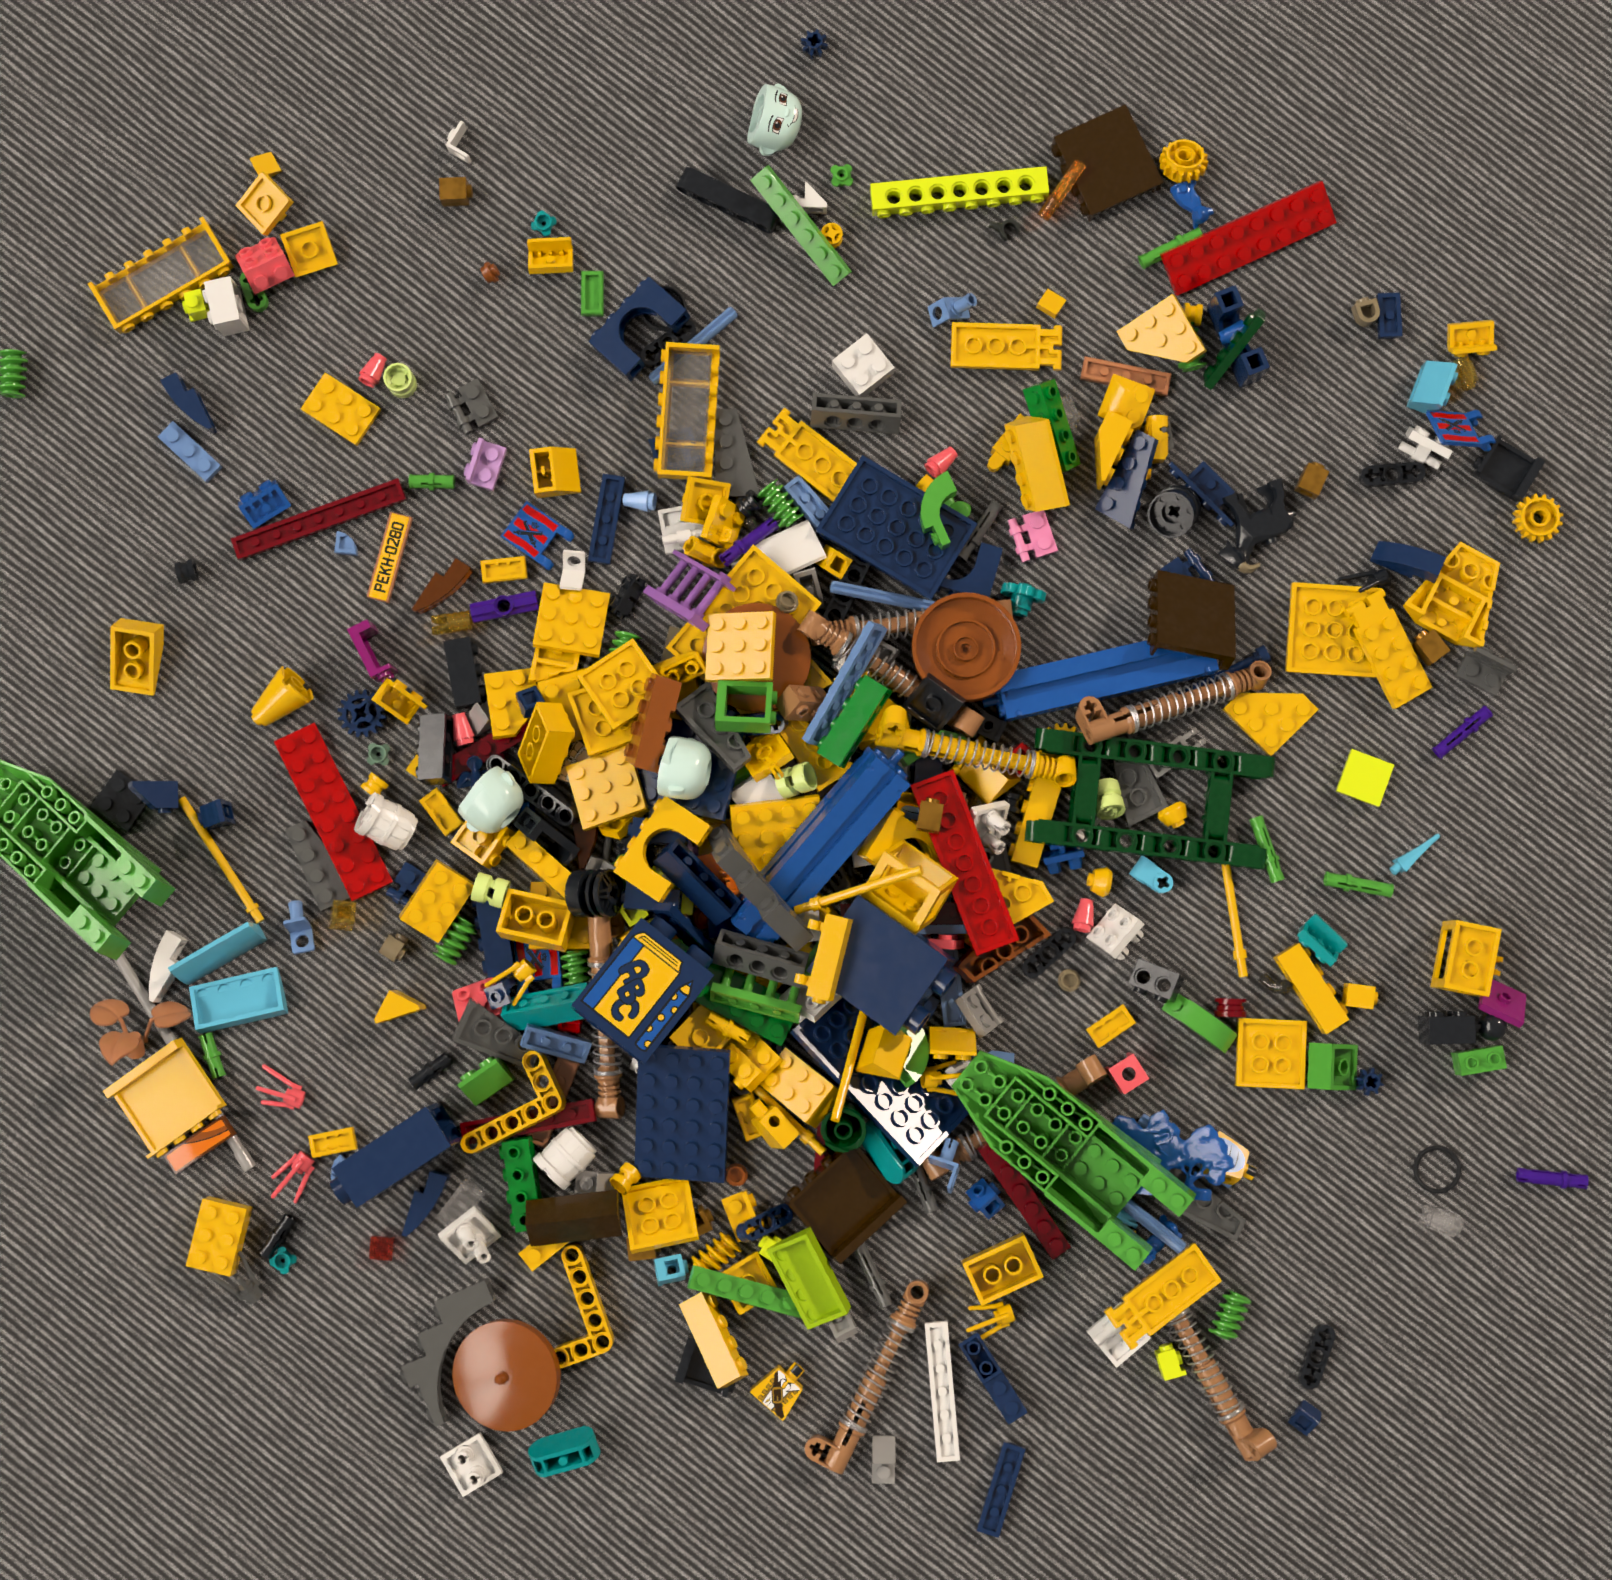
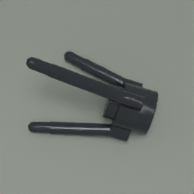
[1337,568,1391,593]

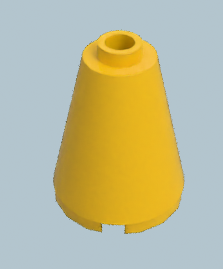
[251,666,314,726]

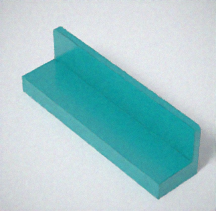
[501,982,588,1031]

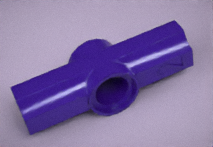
[470,591,539,623]

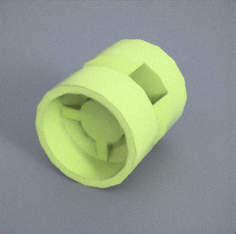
[383,363,417,399]
[775,762,817,799]
[1096,778,1126,820]
[471,872,510,909]

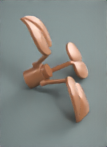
[90,999,193,1066]

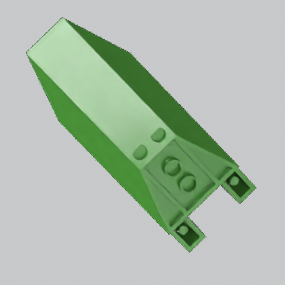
[0,760,175,960]
[952,1050,1196,1271]

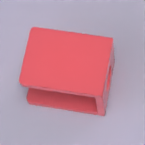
[1104,1052,1149,1095]

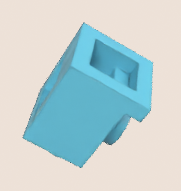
[654,1254,689,1286]

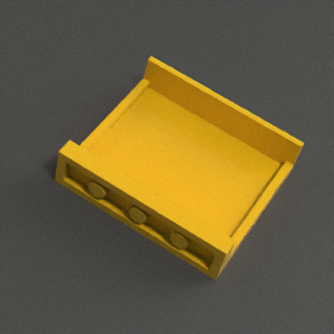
[103,1038,227,1159]

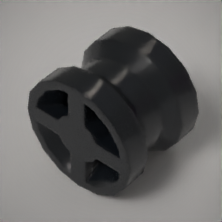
[735,490,763,518]
[174,558,199,584]
[1001,792,1023,814]

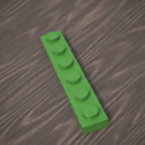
[750,165,852,286]
[687,1265,802,1319]

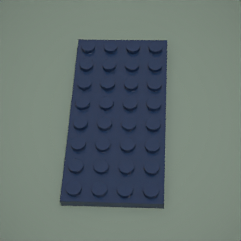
[790,997,969,1167]

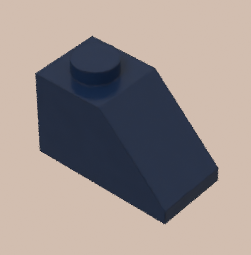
[128,781,178,814]
[198,799,236,830]

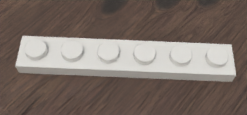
[924,1320,960,1462]

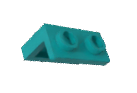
[1297,914,1348,967]

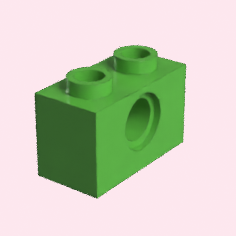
[1451,1045,1507,1076]

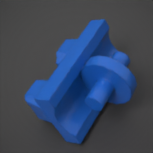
[1041,845,1085,875]

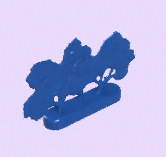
[1112,1110,1235,1201]

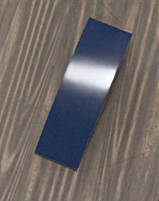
[160,372,217,434]
[1370,541,1446,583]
[402,1170,450,1237]

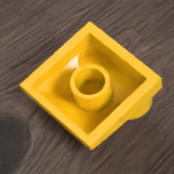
[1097,374,1155,430]

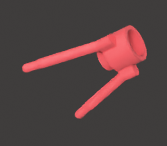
[256,1064,306,1110]
[271,1151,315,1203]

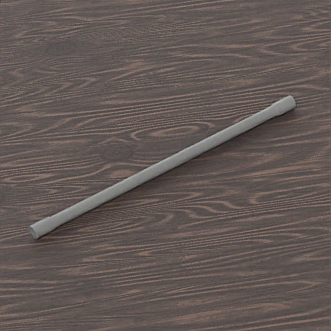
[113,953,256,1172]

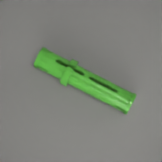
[1138,227,1202,269]
[1249,815,1285,883]
[1323,871,1394,898]

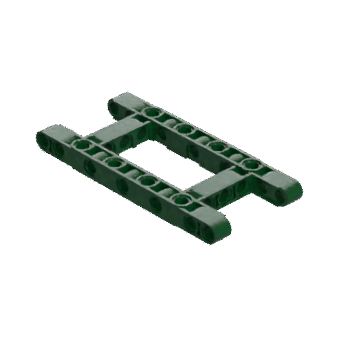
[1024,728,1276,870]

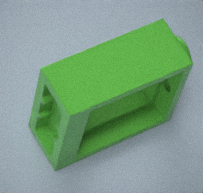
[715,680,778,734]

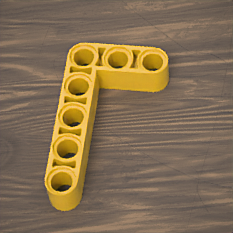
[460,1051,566,1154]
[554,1243,614,1369]

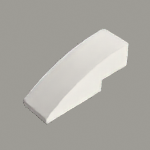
[149,930,188,1003]

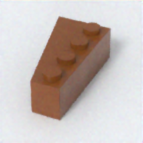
[624,673,682,773]
[952,915,1051,983]

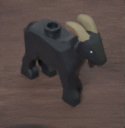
[1219,478,1296,574]

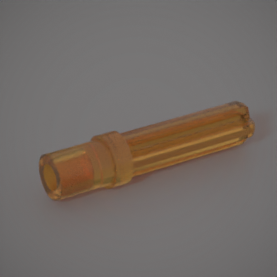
[1038,159,1086,221]

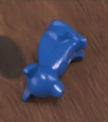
[1170,180,1214,229]
[1143,1215,1182,1264]

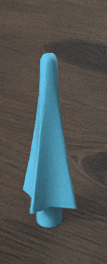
[1389,834,1440,875]

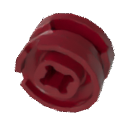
[1214,998,1247,1017]

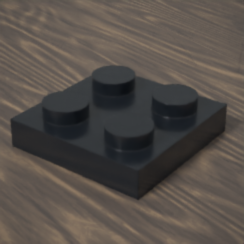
[901,673,966,734]
[90,770,147,832]

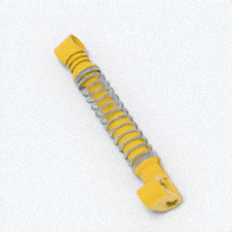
[875,705,1077,787]

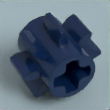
[801,29,828,59]
[1354,1067,1384,1096]

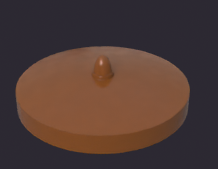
[911,592,1021,702]
[702,603,811,712]
[452,1319,561,1432]

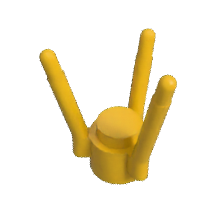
[484,958,537,1006]
[920,1060,961,1096]
[966,1301,1015,1340]

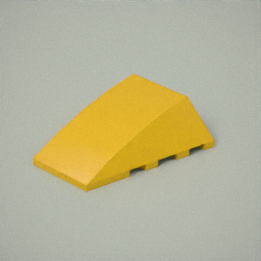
[1403,542,1500,648]

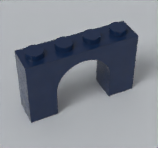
[588,277,691,382]
[1206,285,1270,388]
[936,542,1003,597]
[621,817,689,912]

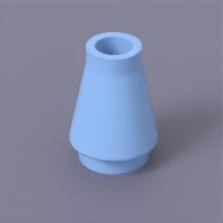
[623,490,657,512]

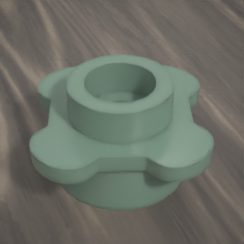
[367,743,390,766]

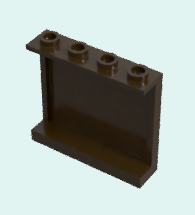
[1050,104,1164,222]
[1147,570,1236,670]
[783,1148,907,1264]

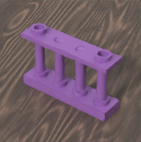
[643,549,736,632]

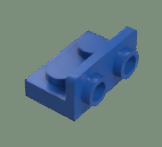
[238,480,291,529]

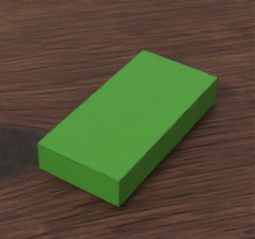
[581,271,604,316]

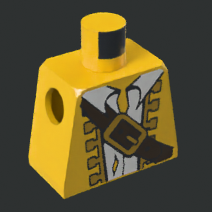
[750,1362,805,1421]

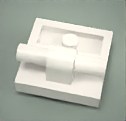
[1398,425,1453,470]
[658,506,709,555]
[1086,1302,1151,1368]

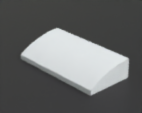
[730,520,827,575]

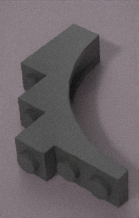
[707,823,814,952]
[400,1278,496,1427]

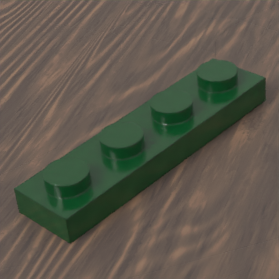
[1203,308,1265,390]

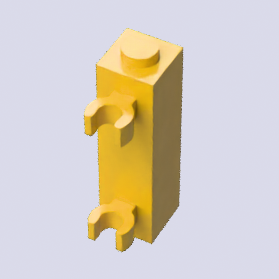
[794,914,853,1004]

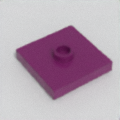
[1478,979,1526,1028]

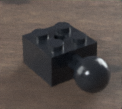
[1418,1011,1507,1045]

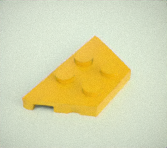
[528,648,580,684]

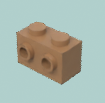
[776,685,826,722]

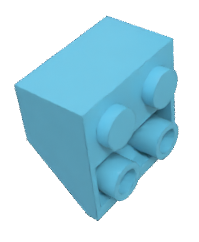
[1406,361,1458,414]

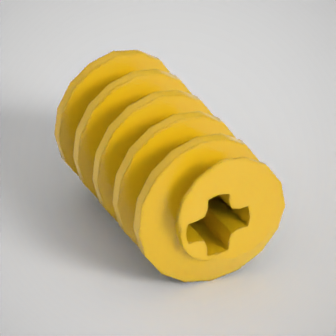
[691,1232,742,1270]

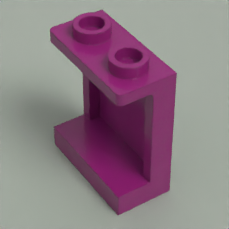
[347,619,398,683]

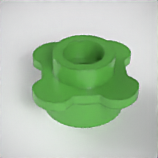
[830,164,853,187]

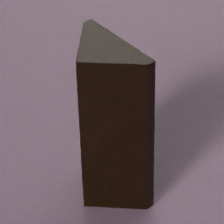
[525,1189,622,1247]

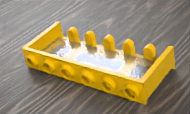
[88,216,234,334]
[654,342,720,480]

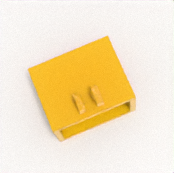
[860,839,959,934]
[1430,920,1503,997]

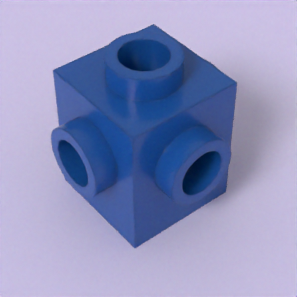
[965,1178,1005,1220]

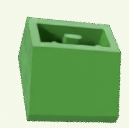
[457,1056,516,1106]

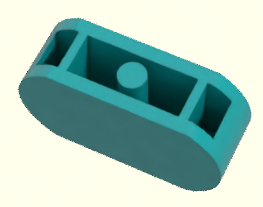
[862,1119,919,1184]
[528,1426,601,1477]

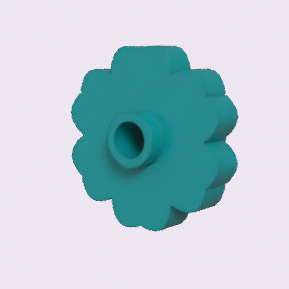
[1001,582,1047,617]

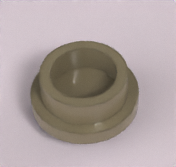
[776,591,798,613]
[1058,969,1081,992]

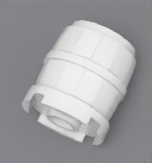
[354,792,418,850]
[533,1126,597,1190]

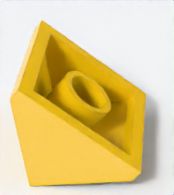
[958,762,1021,804]
[374,990,426,1024]
[855,1025,912,1080]

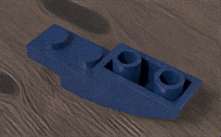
[958,1332,1028,1425]

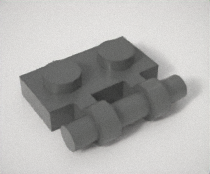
[445,378,499,435]

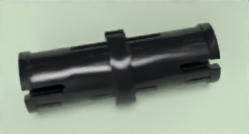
[408,1052,453,1090]
[258,1213,297,1259]

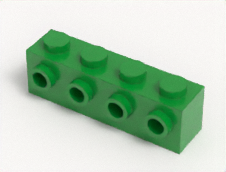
[1023,379,1081,472]
[817,675,893,768]
[499,1135,542,1233]

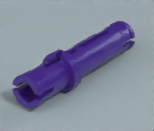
[719,517,779,567]
[1432,705,1493,759]
[1516,1168,1589,1189]

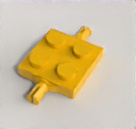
[745,733,795,783]

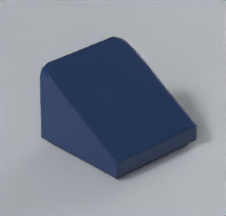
[515,686,545,719]
[1288,1400,1322,1436]

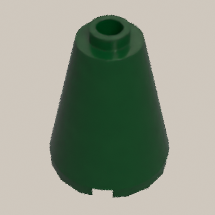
[820,1101,867,1153]

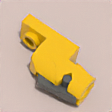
[1144,415,1174,480]

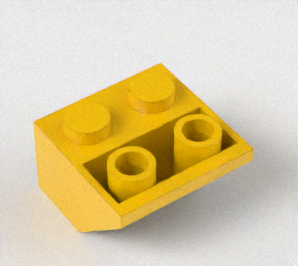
[529,447,581,498]

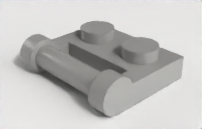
[955,983,1004,1039]

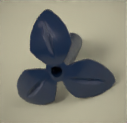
[457,756,488,789]

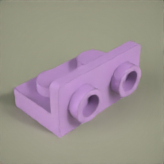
[464,438,507,491]

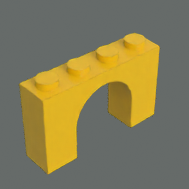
[613,796,713,903]
[857,807,940,867]

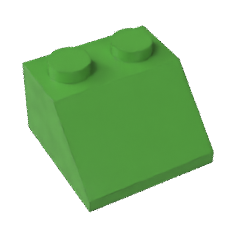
[1307,1042,1358,1090]

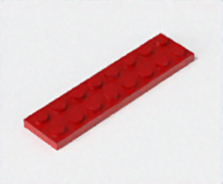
[1160,181,1337,296]
[274,722,393,902]
[910,769,1019,957]

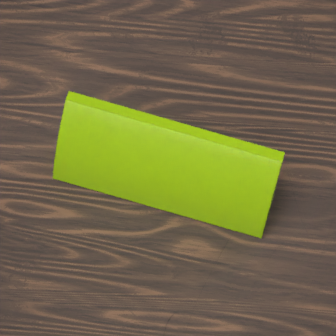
[767,1227,851,1330]

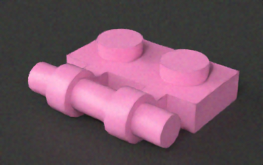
[1008,510,1058,563]

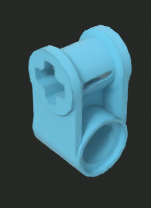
[1129,856,1173,893]

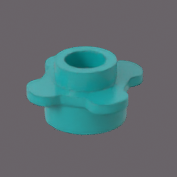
[531,211,557,237]
[269,1247,297,1274]

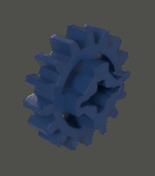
[337,689,387,738]

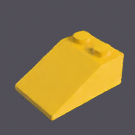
[110,618,164,696]

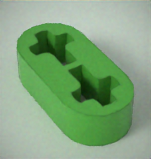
[240,273,269,312]

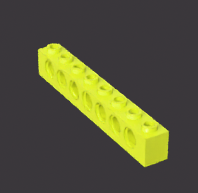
[870,166,1049,218]

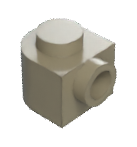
[1351,297,1380,327]
[379,932,409,962]

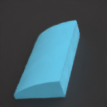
[168,922,267,985]
[189,967,288,1034]

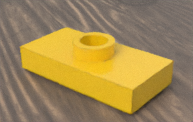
[480,556,528,584]
[419,787,464,837]
[1085,1004,1136,1048]
[731,1092,761,1142]
[308,1126,358,1158]

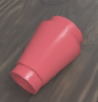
[358,353,387,388]
[925,446,958,478]
[452,712,475,747]
[1072,898,1094,933]

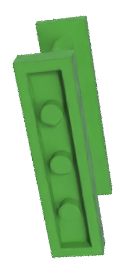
[710,963,811,1023]

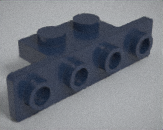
[1168,461,1235,527]

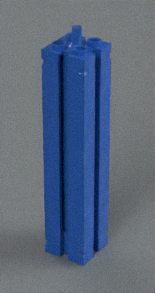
[982,640,1219,722]
[730,746,911,943]

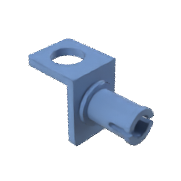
[928,293,977,327]
[283,900,315,954]
[928,1138,960,1194]

